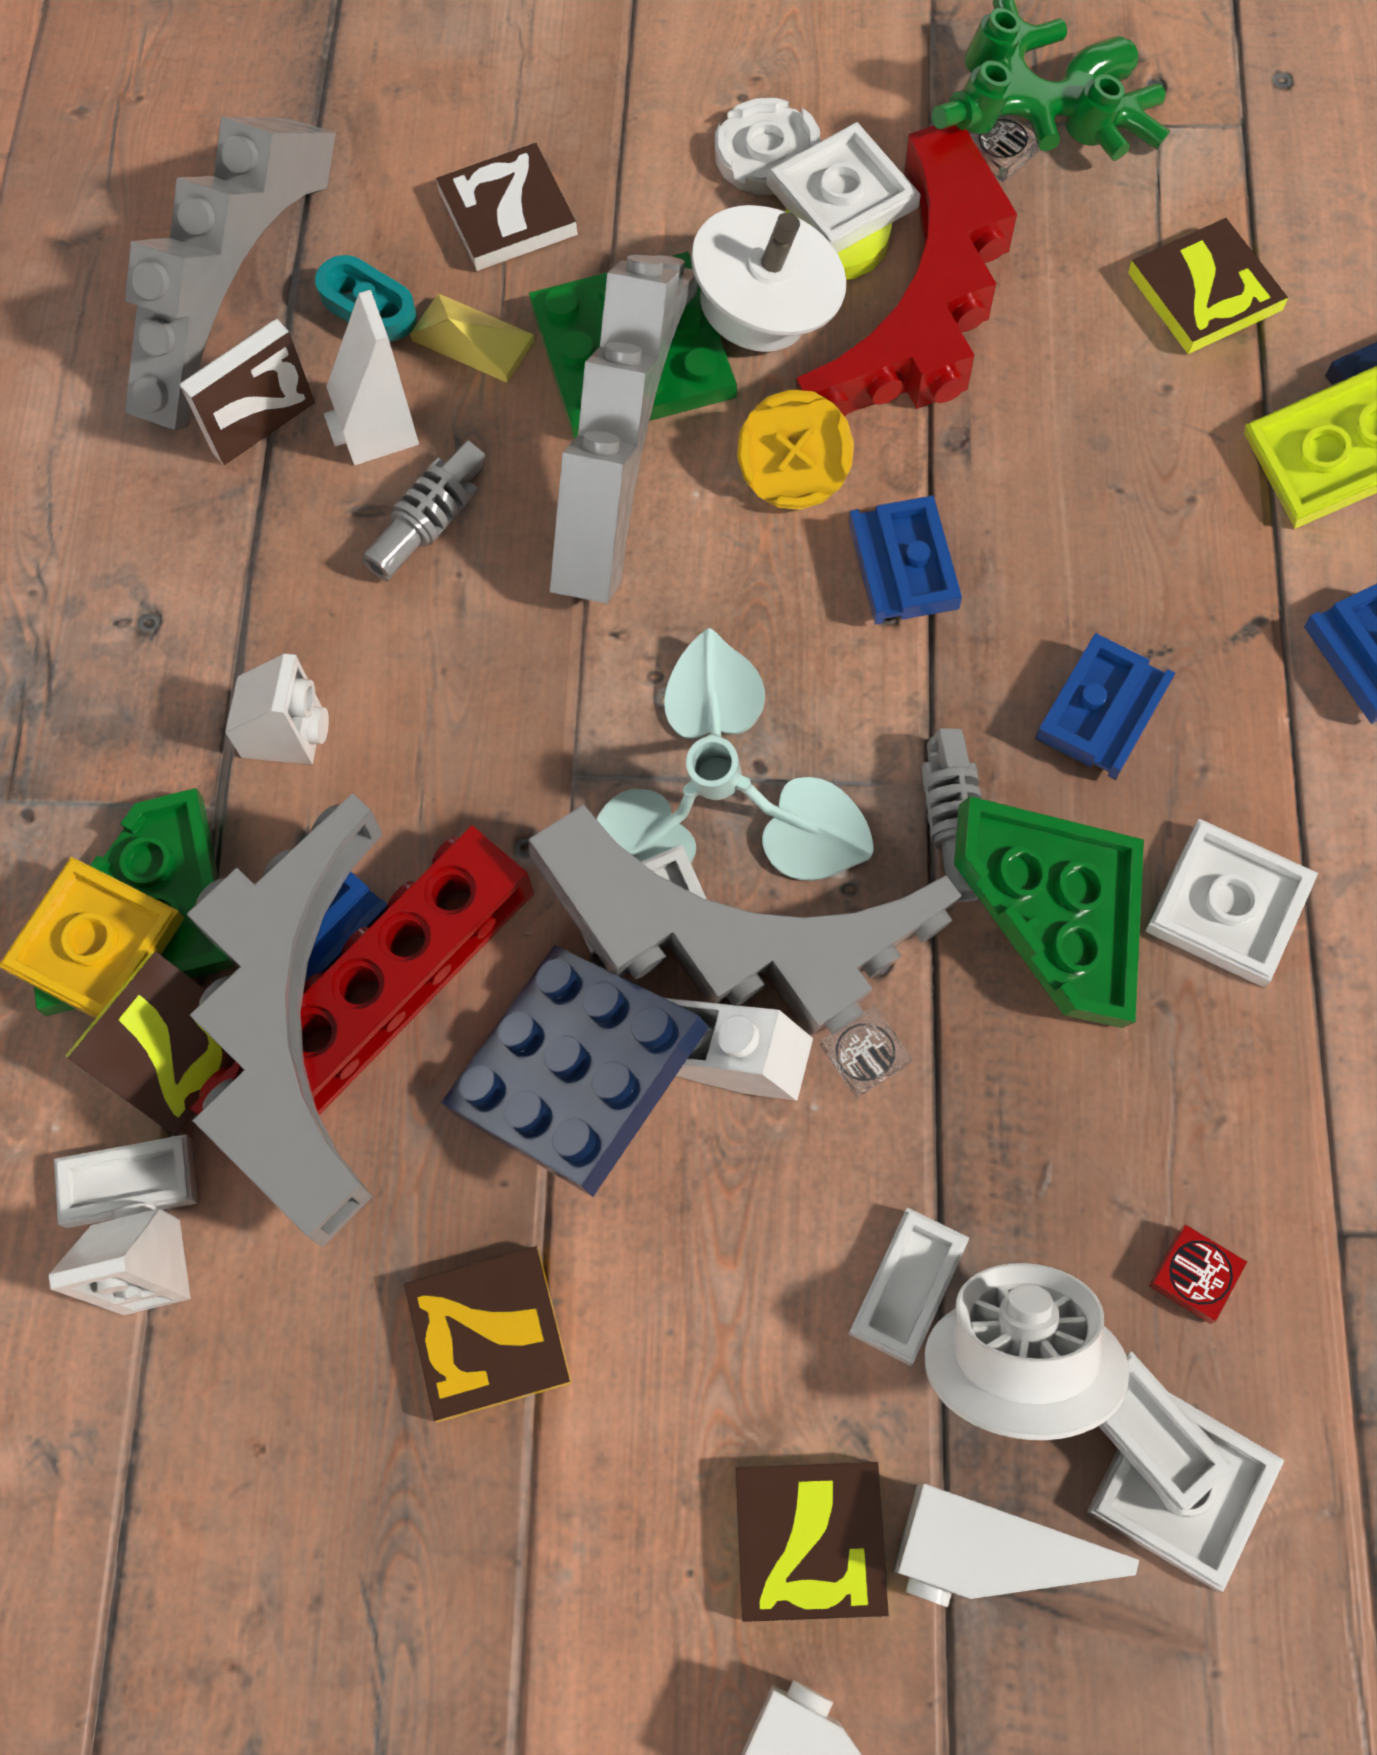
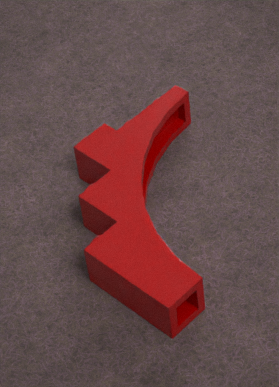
[796,125,1017,417]

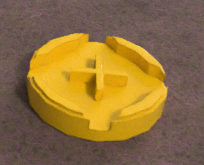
[737,390,854,510]

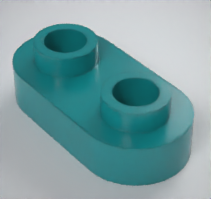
[315,255,417,342]

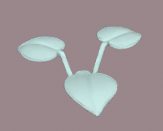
[597,628,874,882]

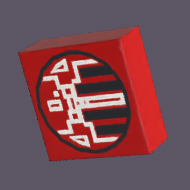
[1149,1224,1247,1324]

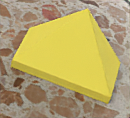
[410,293,535,383]

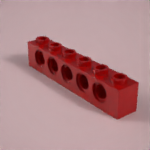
[190,825,534,1115]

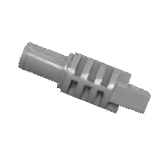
[362,441,485,581]
[921,728,982,903]

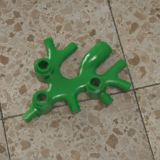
[932,0,1171,161]

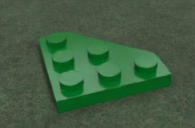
[33,788,235,1017]
[954,796,1144,1028]

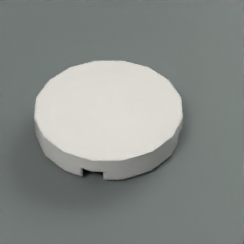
[715,98,821,195]

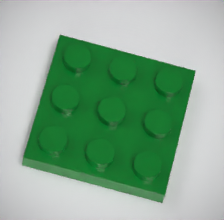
[529,251,737,439]

